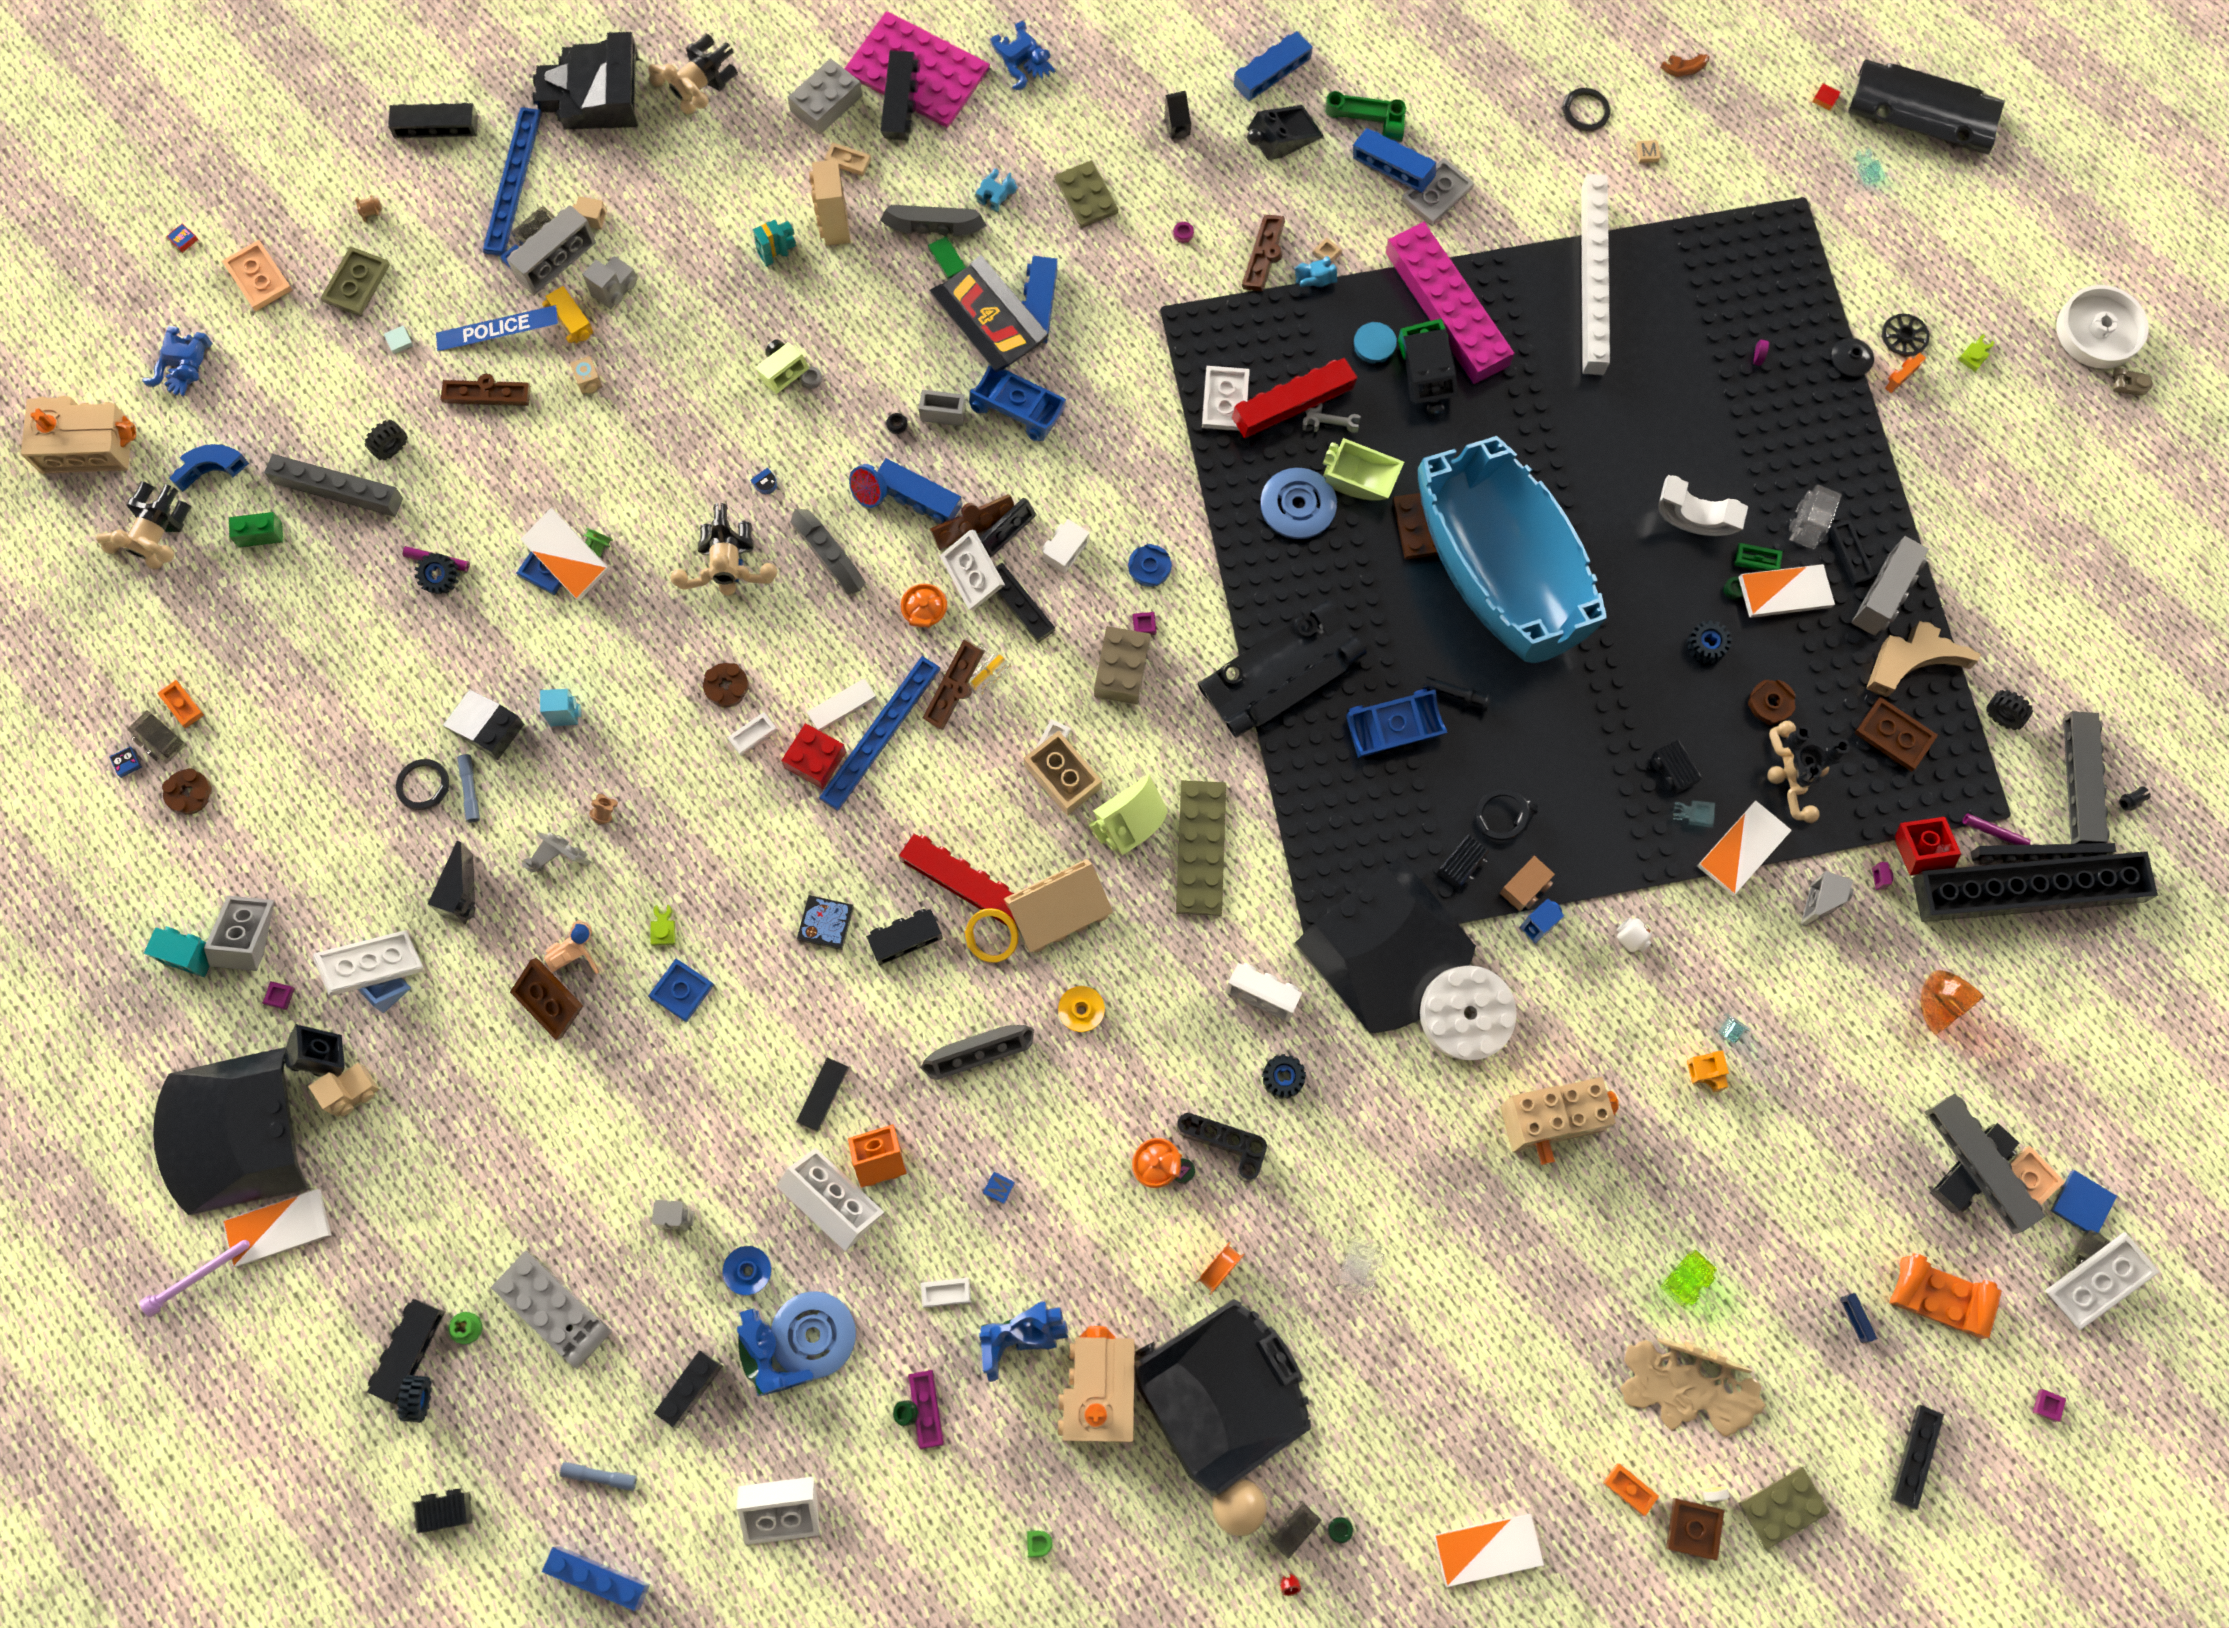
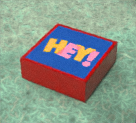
[166,223,199,253]

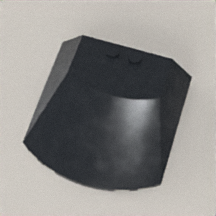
[1294,857,1476,1034]
[153,1047,310,1215]
[1134,1299,1311,1497]

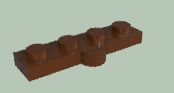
[1242,214,1285,292]
[440,373,531,406]
[930,494,1015,550]
[922,639,985,730]

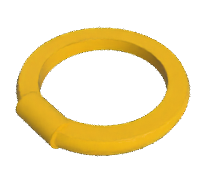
[964,908,1019,963]

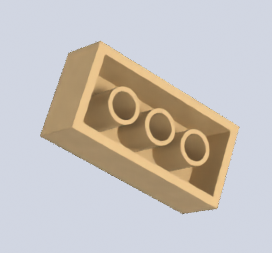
[809,159,851,246]

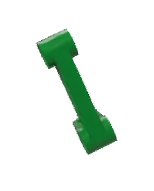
[1325,91,1406,142]

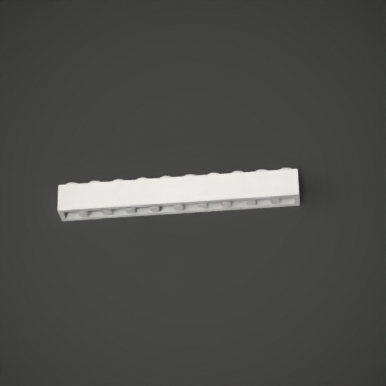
[1581,174,1610,375]

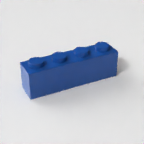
[1233,31,1313,102]
[1353,128,1436,193]
[1022,256,1058,343]
[877,458,962,524]
[542,1546,650,1611]

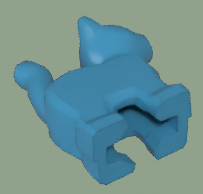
[975,168,1018,212]
[1294,256,1337,287]

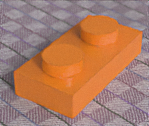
[1885,353,1926,393]
[157,680,204,729]
[1603,1463,1659,1516]

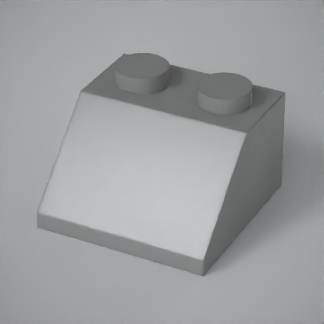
[1801,871,1854,926]

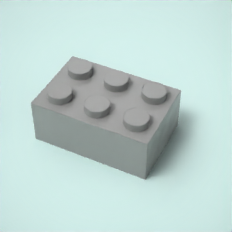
[787,58,863,135]

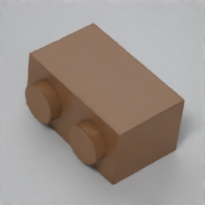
[1500,856,1555,912]

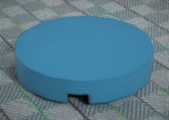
[1354,322,1396,363]

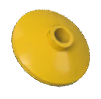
[1058,986,1105,1032]

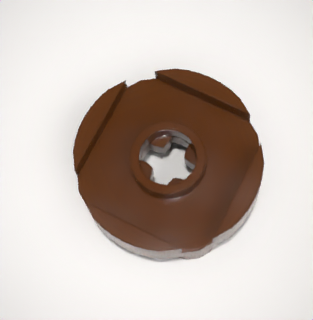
[703,663,749,707]
[1748,679,1796,725]
[162,768,212,815]

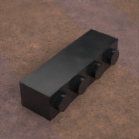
[880,50,920,140]
[388,102,478,138]
[1930,1123,2020,1213]
[367,1299,446,1404]

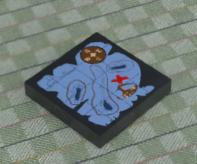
[797,895,854,950]

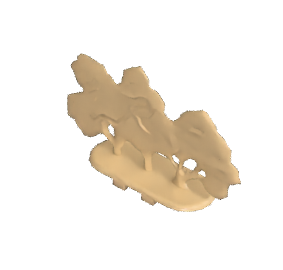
[1620,1337,1766,1437]

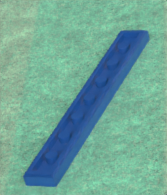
[482,107,542,256]
[819,656,941,811]

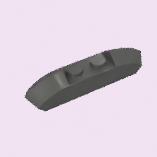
[880,205,986,236]
[790,509,866,595]
[920,1025,1034,1080]

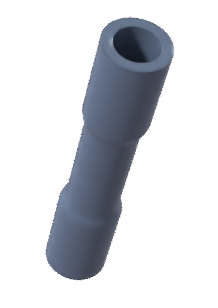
[457,754,480,823]
[560,1462,637,1491]

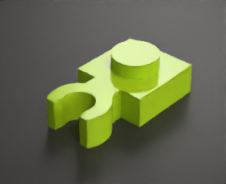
[1958,334,1995,372]
[650,905,675,946]

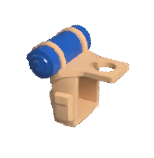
[543,920,600,974]

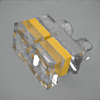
[968,644,1012,700]

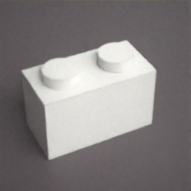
[1042,519,1090,574]

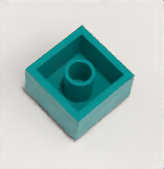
[144,926,210,978]

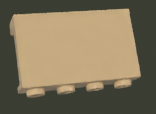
[1004,859,1113,953]

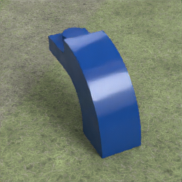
[169,444,249,492]

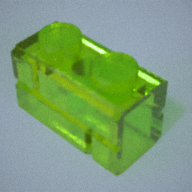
[1660,1250,1717,1307]

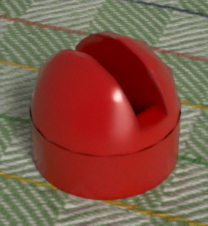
[1280,1574,1301,1596]

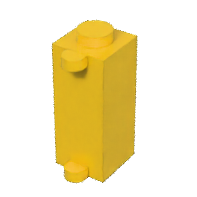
[542,286,594,343]

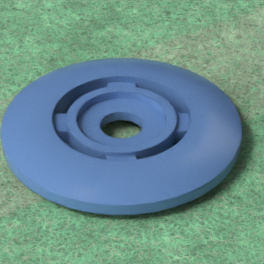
[1260,468,1337,539]
[771,1291,856,1379]

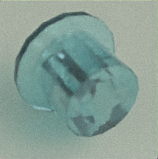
[1718,1013,1751,1044]

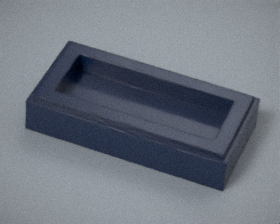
[1840,1293,1878,1343]

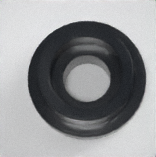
[886,413,908,434]

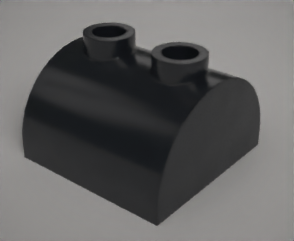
[285,1024,345,1077]

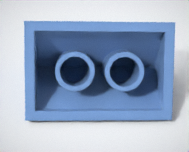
[357,940,411,1013]

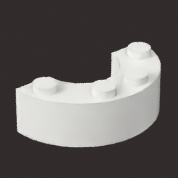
[1658,475,1748,536]

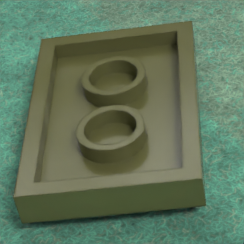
[1054,160,1119,228]
[320,246,390,317]
[1738,1467,1830,1549]

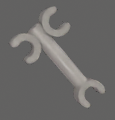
[1302,403,1360,433]

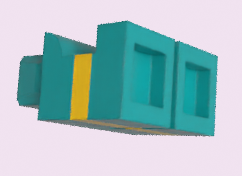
[752,220,797,267]

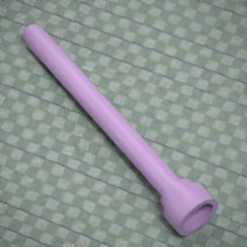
[139,1240,250,1317]

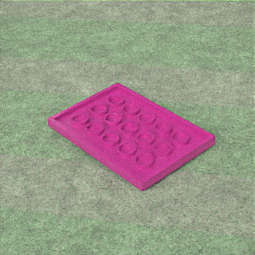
[844,10,990,128]

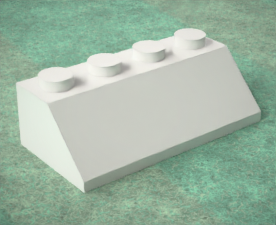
[776,1148,884,1251]

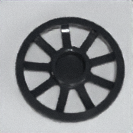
[1881,313,1930,357]

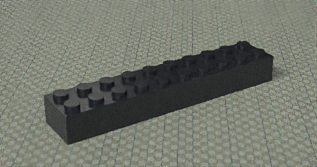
[1912,851,2158,922]

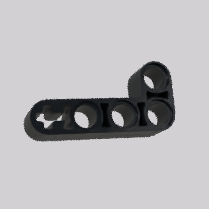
[1176,1113,1267,1183]

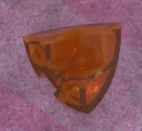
[1921,970,1984,1035]

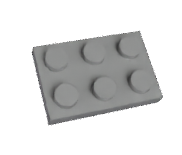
[1401,158,1475,226]

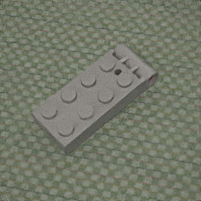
[490,1250,612,1369]

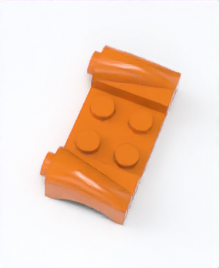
[1889,1253,2002,1339]

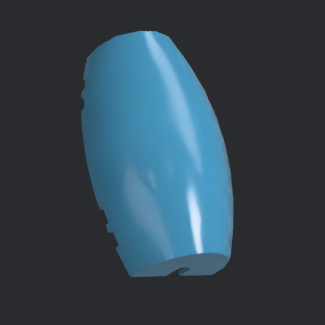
[1418,436,1607,663]

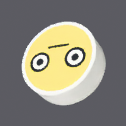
[1703,1486,1730,1502]

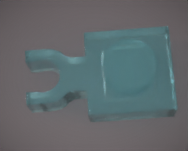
[1855,148,1886,185]
[1673,800,1715,827]

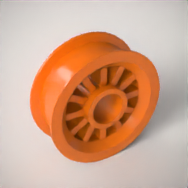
[1195,1242,1245,1295]

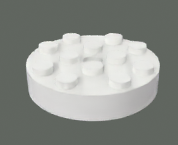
[2057,285,2149,369]
[1420,966,1516,1060]

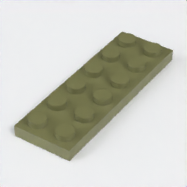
[1176,780,1226,916]

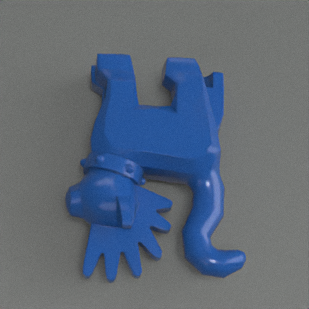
[990,20,1055,90]
[142,326,213,396]

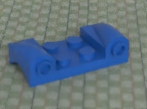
[969,365,1066,441]
[1346,689,1447,758]

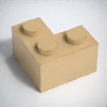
[308,1063,379,1117]

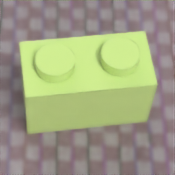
[755,343,810,394]

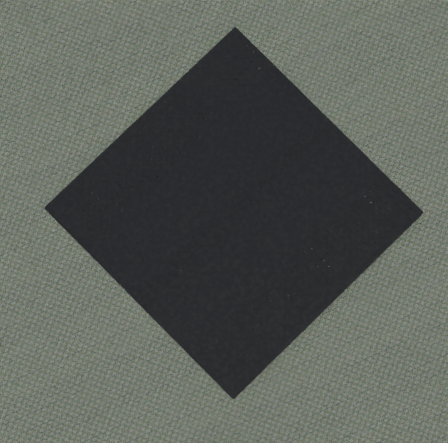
[1160,197,2011,934]

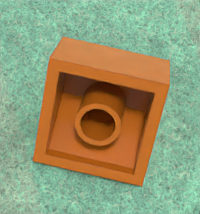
[848,1124,907,1188]

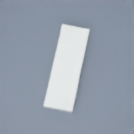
[807,678,877,731]

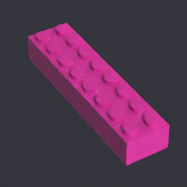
[1385,221,1515,384]

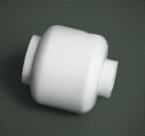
[1617,918,1652,952]

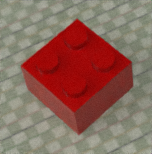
[781,723,847,789]
[1895,817,1961,876]

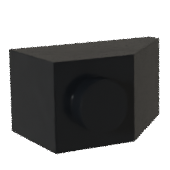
[1164,90,1191,140]

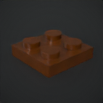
[1666,1498,1725,1561]

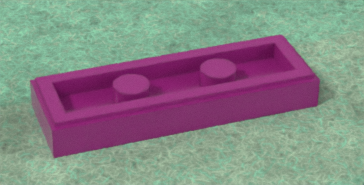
[908,1370,944,1450]

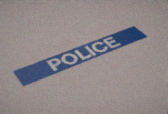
[436,305,558,351]

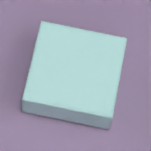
[384,325,413,354]

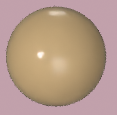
[1212,1479,1267,1536]

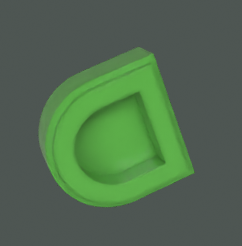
[1027,1530,1053,1558]

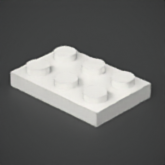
[1202,366,1249,431]
[940,530,1005,610]

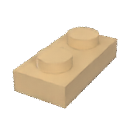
[824,142,871,176]

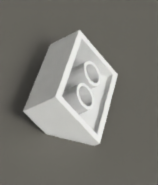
[1225,963,1302,1022]
[737,1477,820,1545]

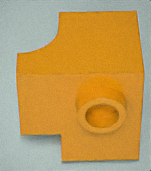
[1687,1050,1729,1092]

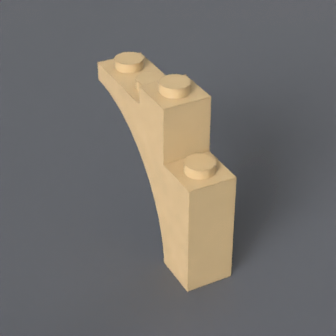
[1866,621,1981,697]

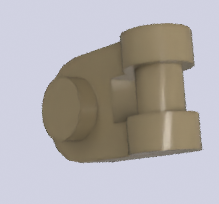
[2113,368,2153,395]

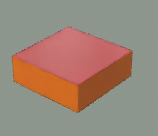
[1812,83,1841,111]

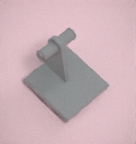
[522,832,592,872]

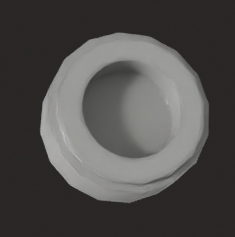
[800,367,822,389]

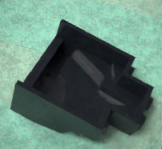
[532,32,640,130]

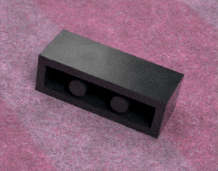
[866,909,943,966]
[654,1350,723,1428]

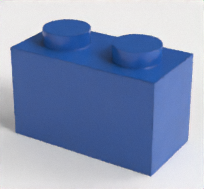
[1520,899,1565,944]

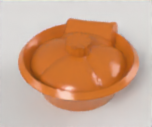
[901,584,947,629]
[1132,1138,1182,1188]

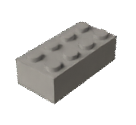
[506,205,596,296]
[1851,536,1929,636]

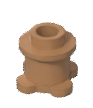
[355,195,382,222]
[589,794,618,824]

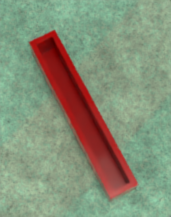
[1232,358,1358,438]
[899,833,1018,930]

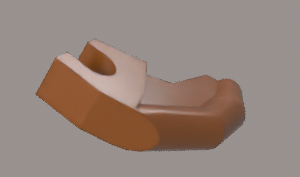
[1660,54,1710,77]

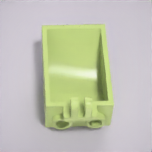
[1323,438,1404,500]
[1088,774,1168,855]

